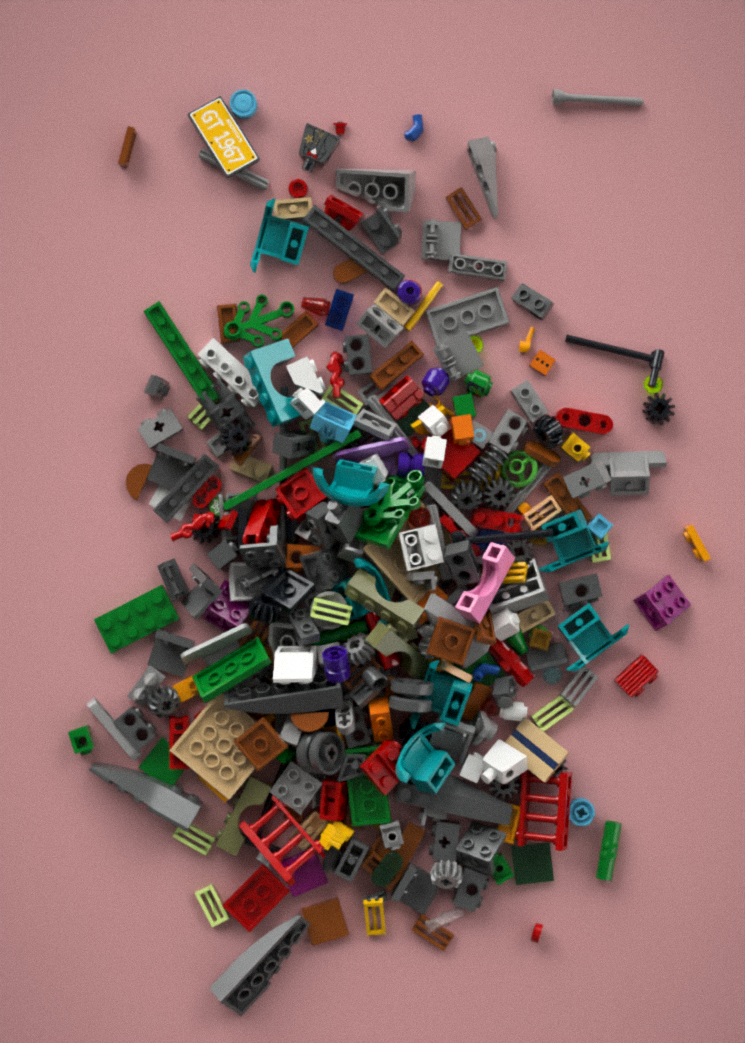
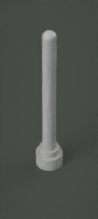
[552,89,644,106]

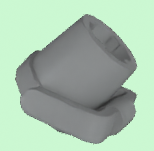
[469,711,498,746]

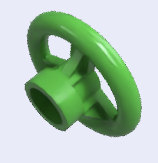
[500,450,538,488]

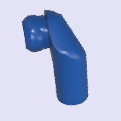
[404,114,423,141]
[472,663,500,682]

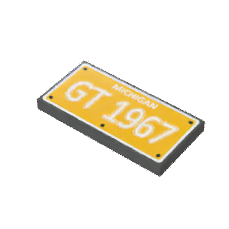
[188,96,260,179]

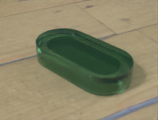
[372,851,403,887]

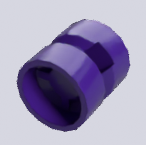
[397,452,425,478]
[322,646,350,683]

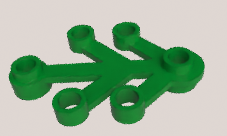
[224,294,294,348]
[363,470,424,526]

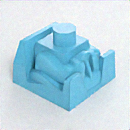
[310,400,358,444]

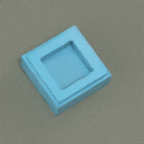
[588,513,613,540]

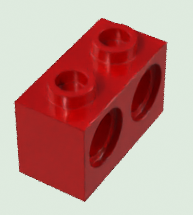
[319,777,348,821]

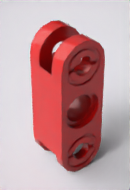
[555,408,613,435]
[243,499,281,545]

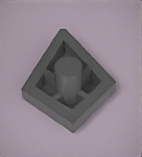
[337,754,366,782]

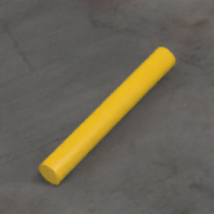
[404,281,443,331]

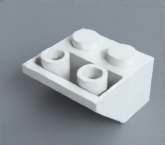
[286,357,326,396]
[398,524,444,571]
[273,646,318,685]

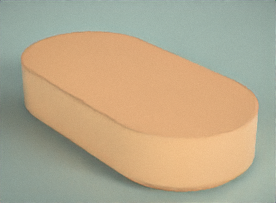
[439,661,473,683]

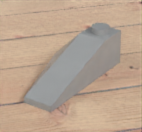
[466,137,498,219]
[336,168,416,212]

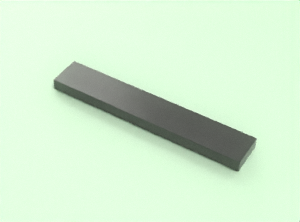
[302,205,405,291]

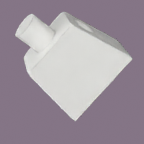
[481,739,528,784]

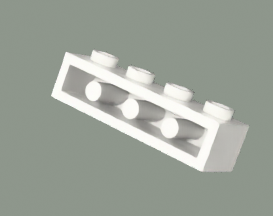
[198,338,260,409]

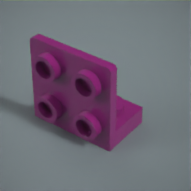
[633,575,691,631]
[202,580,251,632]
[280,849,328,897]

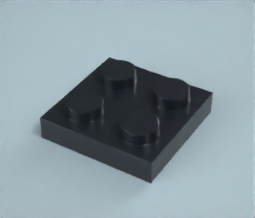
[260,567,315,613]

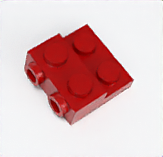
[275,467,329,523]
[359,740,402,796]

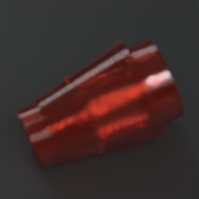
[301,297,331,317]
[481,698,500,717]

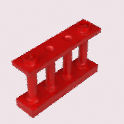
[516,769,573,851]
[239,795,326,887]

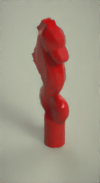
[326,351,345,399]
[170,511,215,542]

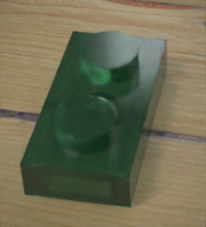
[396,399,430,438]

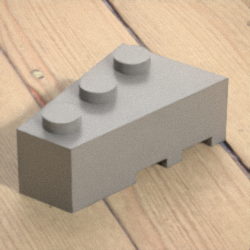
[489,558,550,614]

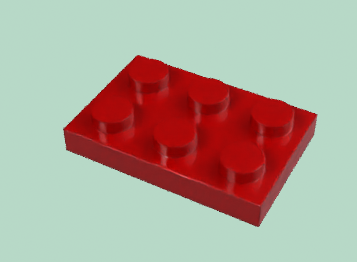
[222,863,290,932]

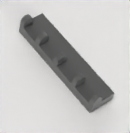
[153,453,219,523]

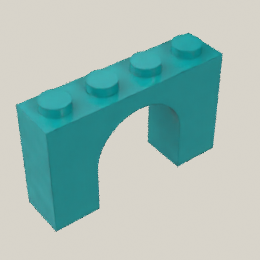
[242,339,303,427]

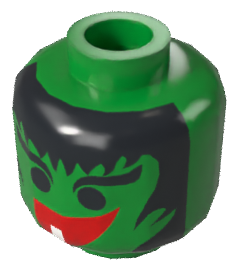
[464,370,493,398]

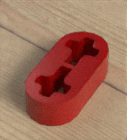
[192,476,222,508]

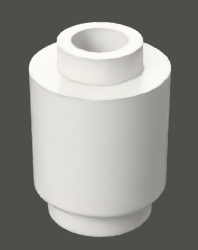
[499,701,527,722]

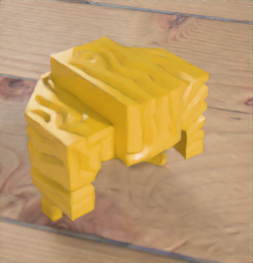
[319,820,354,851]

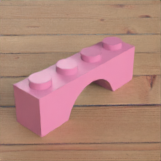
[455,542,515,623]

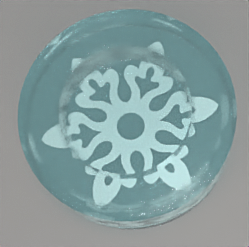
[542,666,562,684]

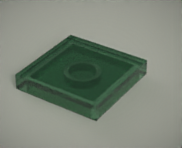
[511,842,554,885]

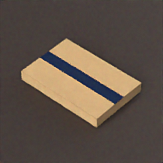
[505,718,570,783]

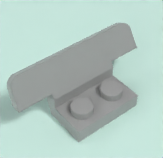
[591,451,667,496]
[180,623,253,667]

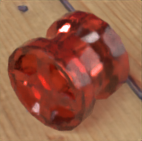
[408,507,431,527]

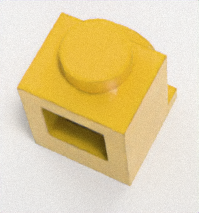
[560,432,591,463]

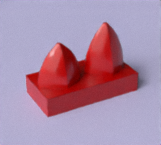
[324,195,364,231]

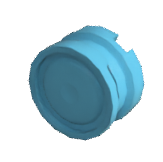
[230,89,257,119]
[569,798,595,826]

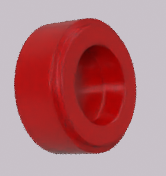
[288,179,308,198]
[530,923,543,943]

